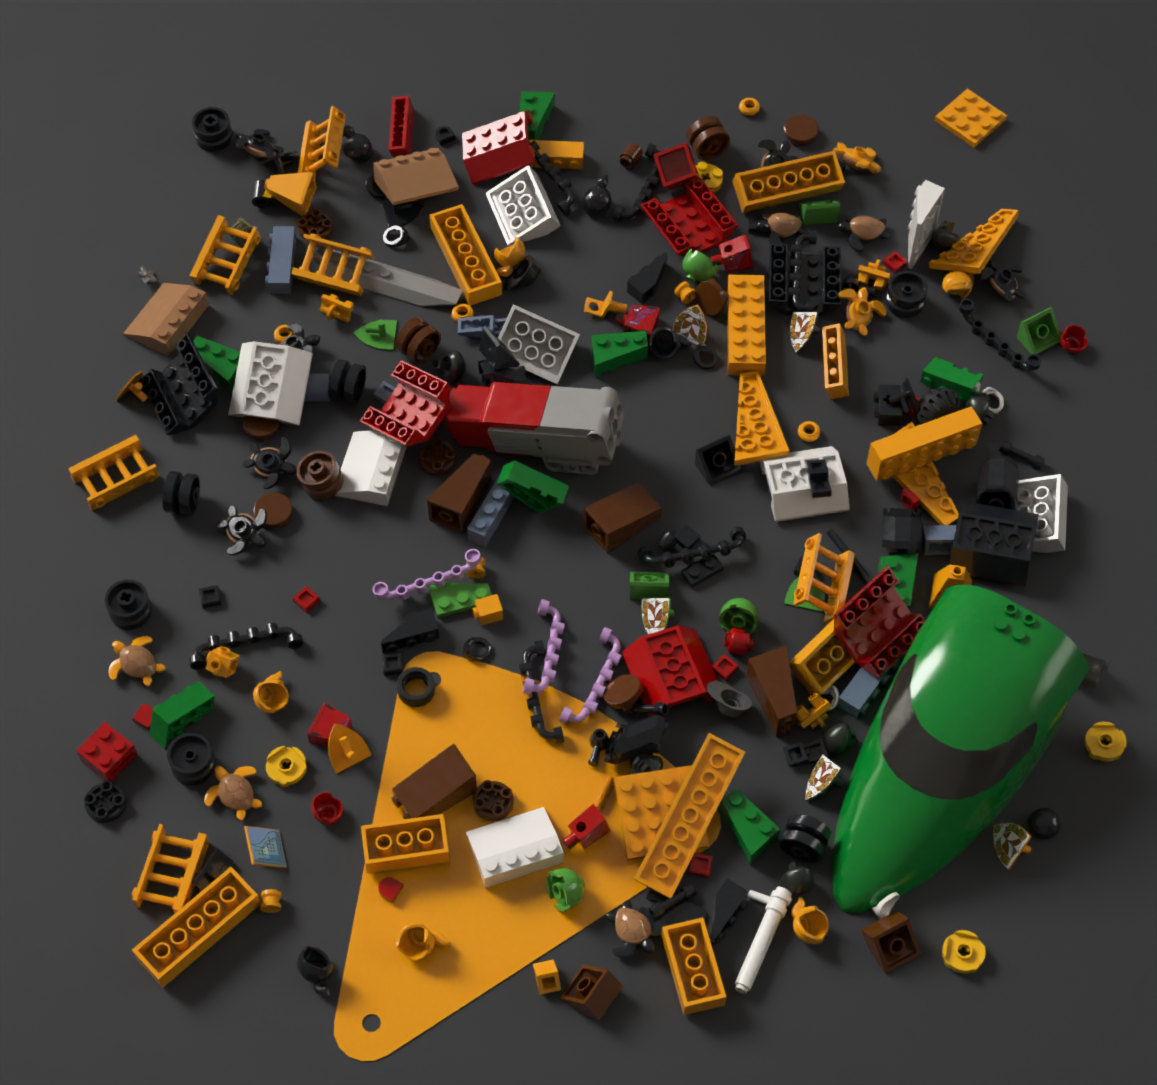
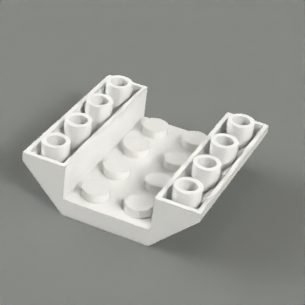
[228,341,313,425]
[759,446,849,522]

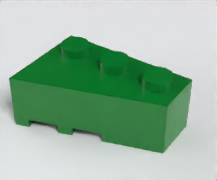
[591,331,648,377]
[920,357,984,409]

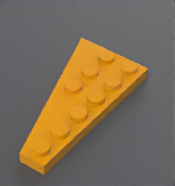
[929,209,1019,274]
[734,370,789,466]
[892,422,959,525]

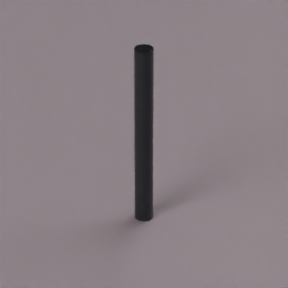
[827,529,872,584]

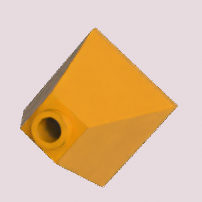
[264,172,317,216]
[929,565,972,610]

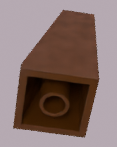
[427,454,492,533]
[584,482,662,554]
[746,646,797,737]
[391,744,477,819]

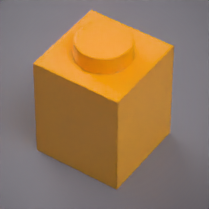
[472,594,503,626]

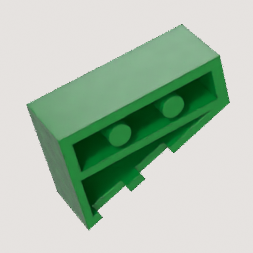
[519,91,555,140]
[193,336,240,393]
[497,461,569,514]
[878,553,918,609]
[149,681,215,749]
[720,788,780,865]

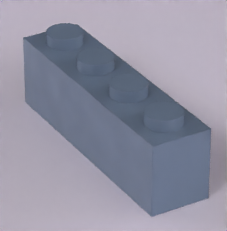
[265,226,296,294]
[467,473,515,548]
[837,658,902,719]

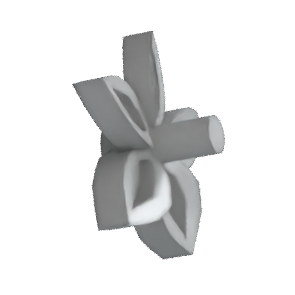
[137,265,157,284]

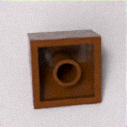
[861,910,921,974]
[559,964,623,1020]

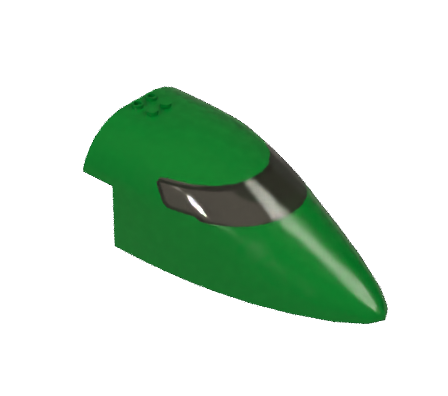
[831,585,1089,913]

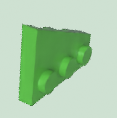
[428,583,492,618]

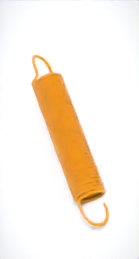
[594,772,617,811]

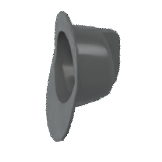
[707,681,752,718]

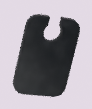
[639,889,707,926]

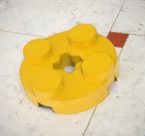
[696,161,723,193]
[1084,722,1127,762]
[266,746,307,787]
[942,930,986,974]

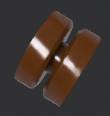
[686,116,730,160]
[395,317,441,364]
[297,451,344,500]

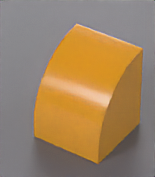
[533,959,561,995]

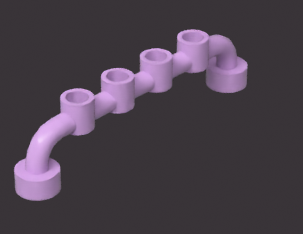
[372,549,481,601]
[522,599,565,695]
[559,627,622,725]

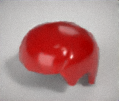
[1060,325,1089,354]
[312,792,343,825]

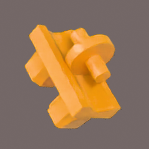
[858,259,891,291]
[320,294,354,323]
[796,693,832,729]

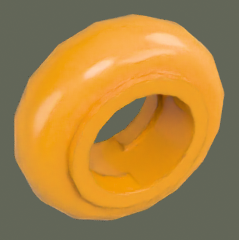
[739,98,760,116]
[451,304,474,323]
[274,325,294,344]
[798,421,821,442]

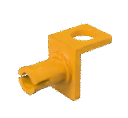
[584,291,627,318]

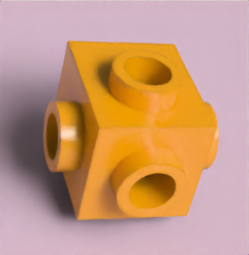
[206,647,240,678]

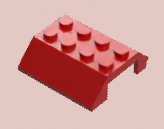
[462,109,535,185]

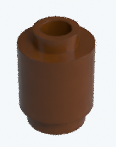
[619,143,643,169]

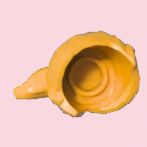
[494,237,525,277]
[942,271,974,299]
[253,671,289,714]
[791,897,829,944]
[396,922,451,961]

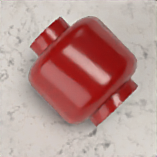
[723,628,754,656]

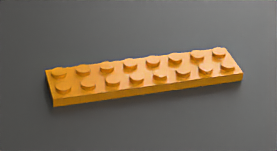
[633,733,745,898]

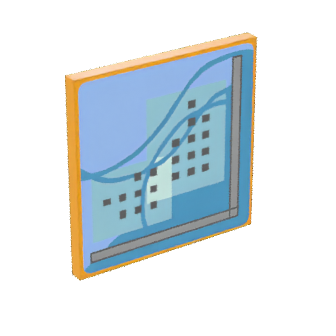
[244,826,287,868]

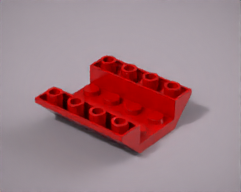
[641,177,738,257]
[360,360,450,447]
[834,566,925,678]
[622,625,718,717]

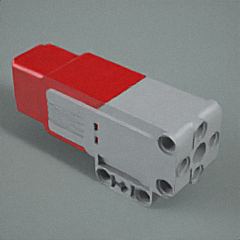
[444,382,624,475]

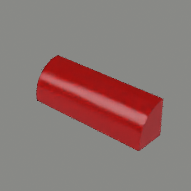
[389,96,414,158]

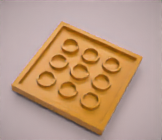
[613,765,709,860]

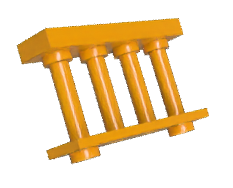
[297,106,346,179]
[189,215,261,296]
[291,234,375,297]
[68,435,160,511]
[793,533,855,624]
[131,824,210,913]

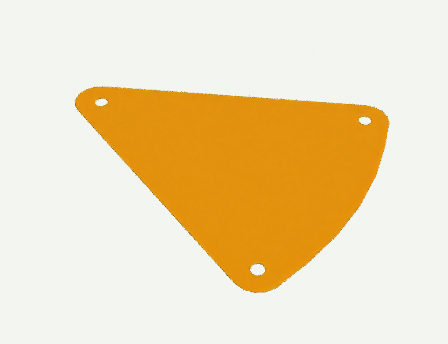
[334,651,721,1061]

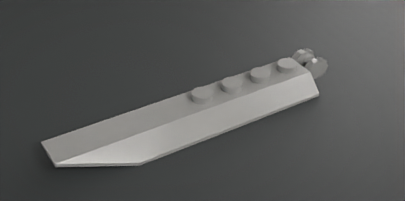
[312,246,463,307]

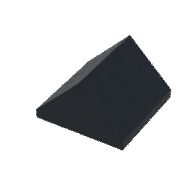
[479,325,520,369]
[695,435,742,484]

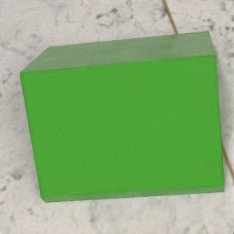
[799,200,840,226]
[1017,307,1061,354]
[629,572,669,599]

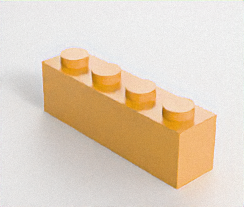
[529,140,584,169]
[822,323,849,400]

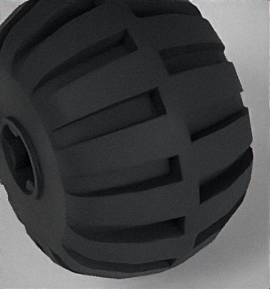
[917,387,963,424]

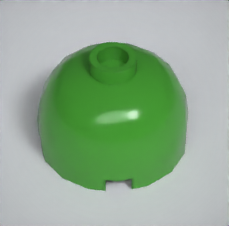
[682,249,719,283]
[719,598,758,634]
[546,868,585,912]

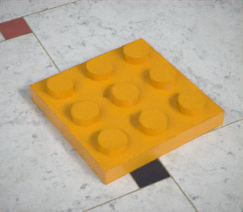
[934,88,1007,148]

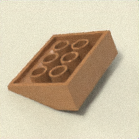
[373,148,459,205]
[123,283,209,357]

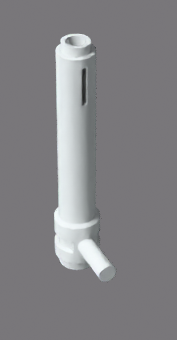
[734,887,792,994]

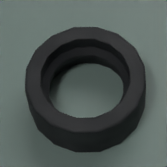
[397,667,435,707]

